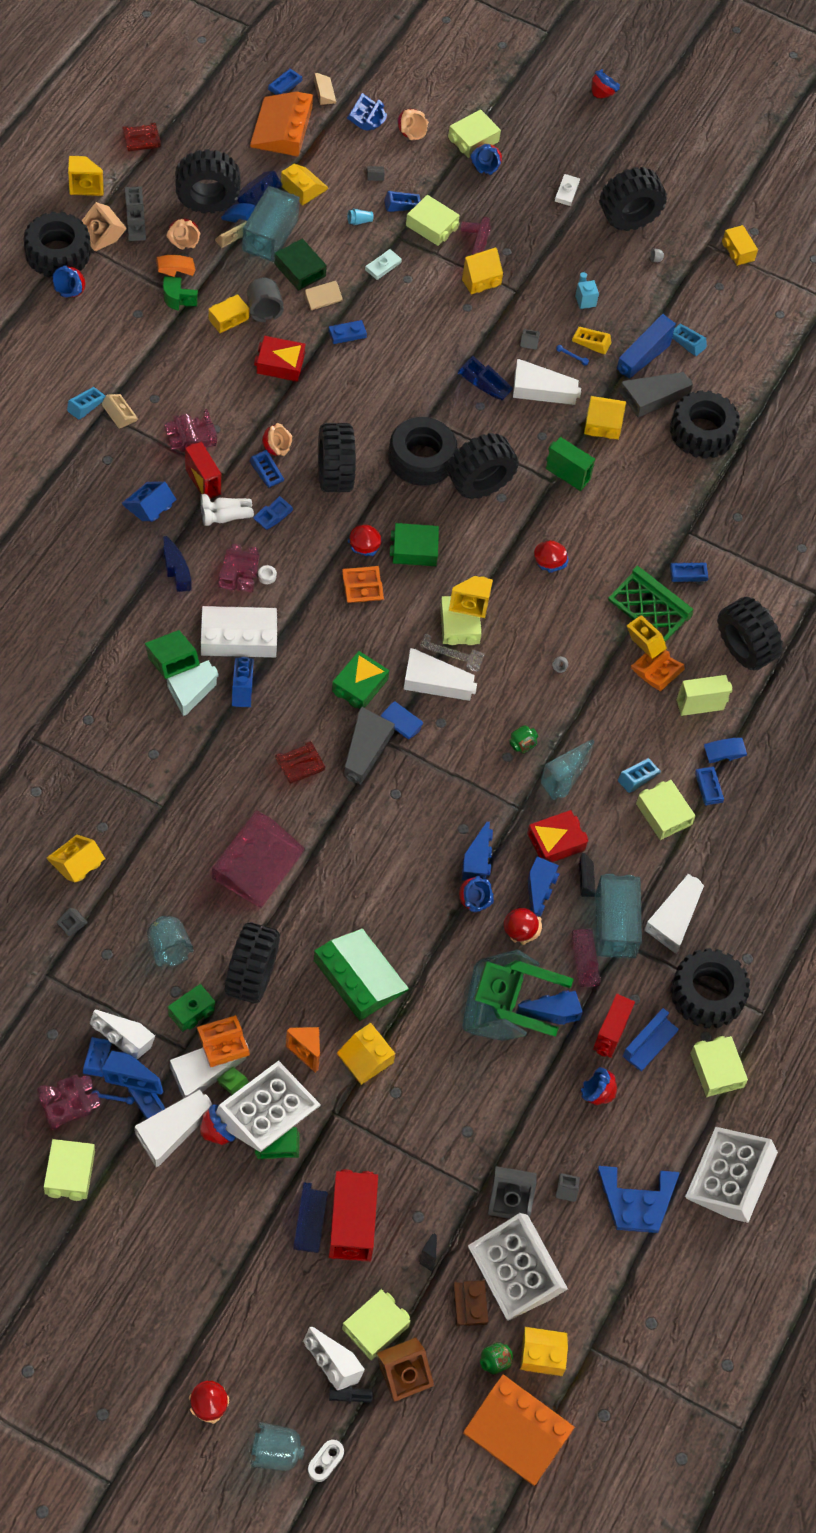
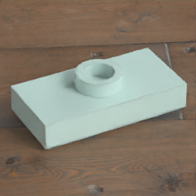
[365,249,402,280]

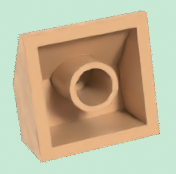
[82,202,127,251]

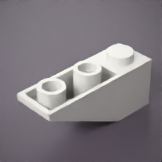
[90,1010,155,1059]
[303,1327,365,1391]

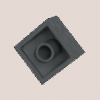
[488,1166,537,1219]

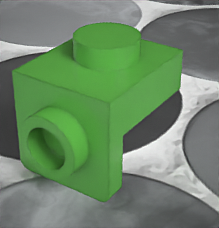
[217,1067,249,1095]

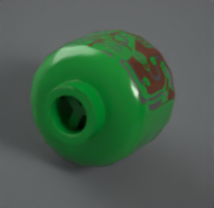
[509,725,539,754]
[480,1342,513,1375]

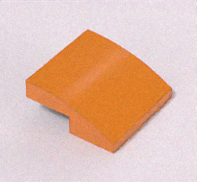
[156,255,195,277]
[342,566,384,603]
[631,650,685,691]
[197,1015,250,1068]

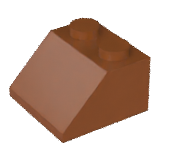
[376,1338,434,1402]

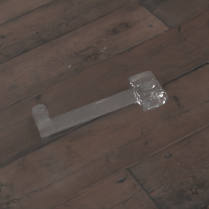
[420,634,485,671]

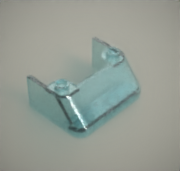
[462,949,540,1041]

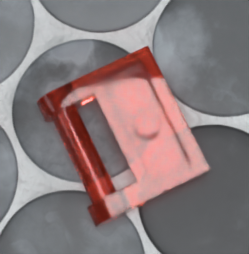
[122,122,161,151]
[275,741,325,784]

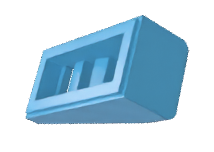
[672,324,707,356]
[67,387,106,420]
[618,758,661,793]

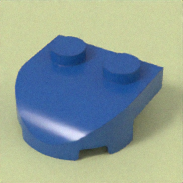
[347,93,387,130]

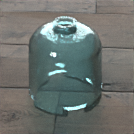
[147,916,194,967]
[251,1421,305,1471]

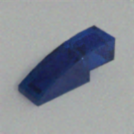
[458,356,514,400]
[163,536,192,592]

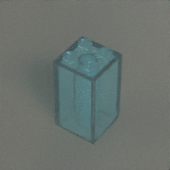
[243,186,300,262]
[596,874,642,958]

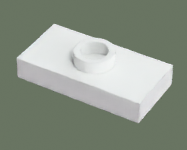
[555,174,580,206]

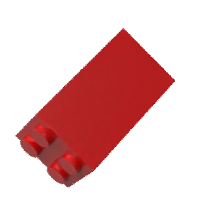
[329,1169,378,1262]

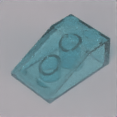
[541,739,595,800]

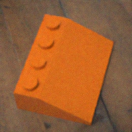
[250,92,313,157]
[463,1374,575,1487]

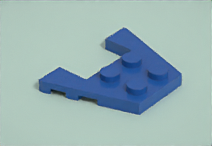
[598,1166,679,1233]

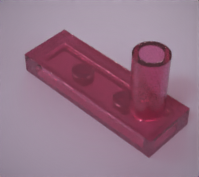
[461,217,491,255]
[572,929,601,987]

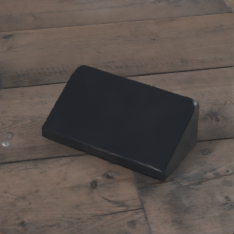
[579,853,596,897]
[419,1233,437,1271]

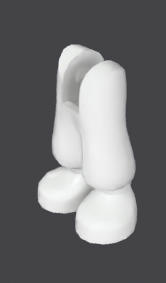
[201,494,254,526]

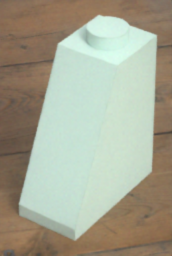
[167,660,218,716]

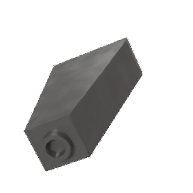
[619,372,693,418]
[344,707,395,785]

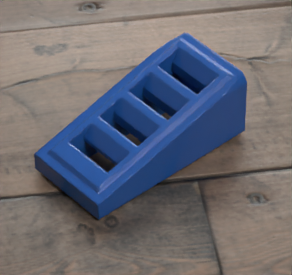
[384,191,421,212]
[250,450,284,488]

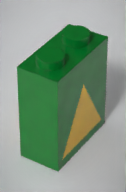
[332,651,390,709]

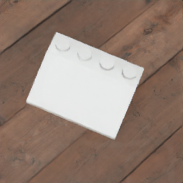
[201,606,277,658]
[216,1061,320,1152]
[685,1127,778,1223]
[468,1213,568,1321]

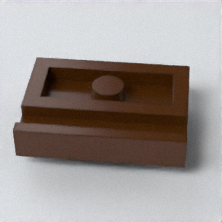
[453,1281,488,1326]

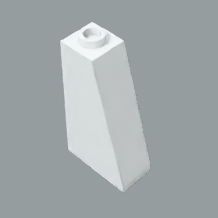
[513,359,581,405]
[404,648,477,701]
[644,874,704,953]
[170,1041,249,1099]
[135,1090,212,1167]

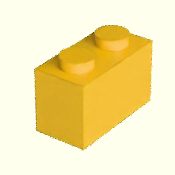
[722,225,758,266]
[209,294,249,333]
[626,615,667,659]

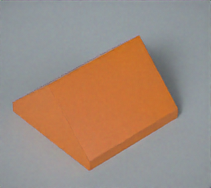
[286,1027,320,1073]

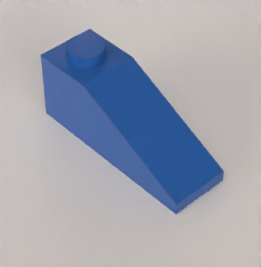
[102,1051,163,1095]

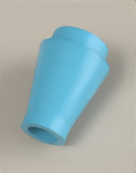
[347,208,373,226]

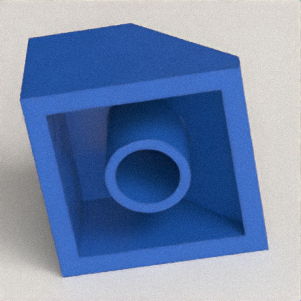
[122,482,177,522]

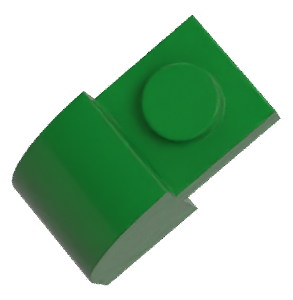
[163,276,198,310]

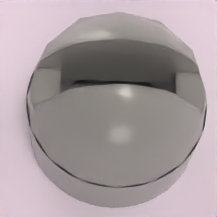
[650,248,664,262]
[552,656,568,673]

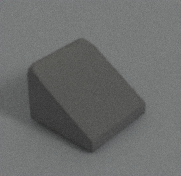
[367,166,385,181]
[520,329,540,350]
[57,908,88,936]
[556,1173,580,1202]

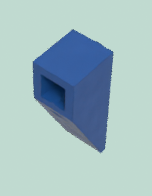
[232,657,254,707]
[462,822,493,881]
[527,857,560,916]
[516,991,583,1025]

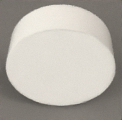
[258,565,277,584]

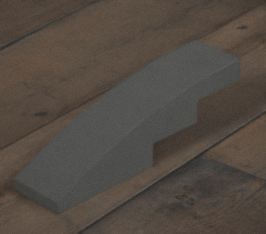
[125,187,146,241]

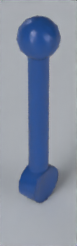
[556,345,589,366]
[91,1090,134,1105]

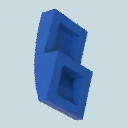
[221,203,256,223]
[253,496,293,530]
[704,738,747,764]

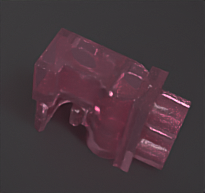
[164,409,217,452]
[218,544,260,593]
[37,1074,100,1131]

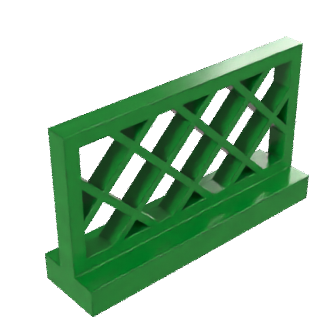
[608,565,693,643]

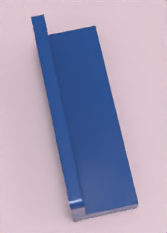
[623,1008,678,1071]

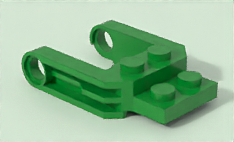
[474,960,574,1037]

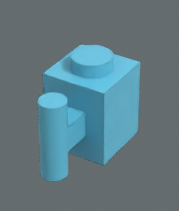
[575,272,599,309]

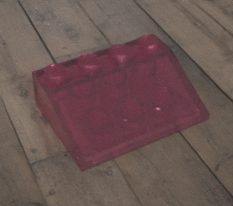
[212,810,305,908]

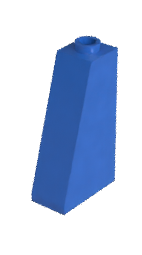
[617,314,676,379]

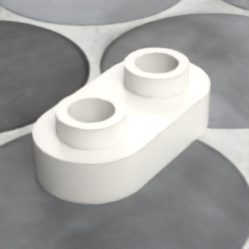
[308,1440,344,1482]

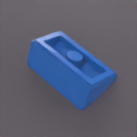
[381,701,423,739]

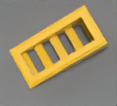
[572,327,611,354]

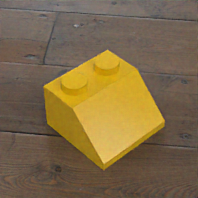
[68,156,104,196]
[281,164,328,205]
[462,247,503,294]
[584,396,626,440]
[449,576,493,618]
[47,835,105,882]
[337,1023,395,1085]
[520,1327,568,1376]

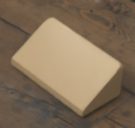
[314,73,336,105]
[215,221,250,248]
[304,281,343,310]
[102,394,138,428]

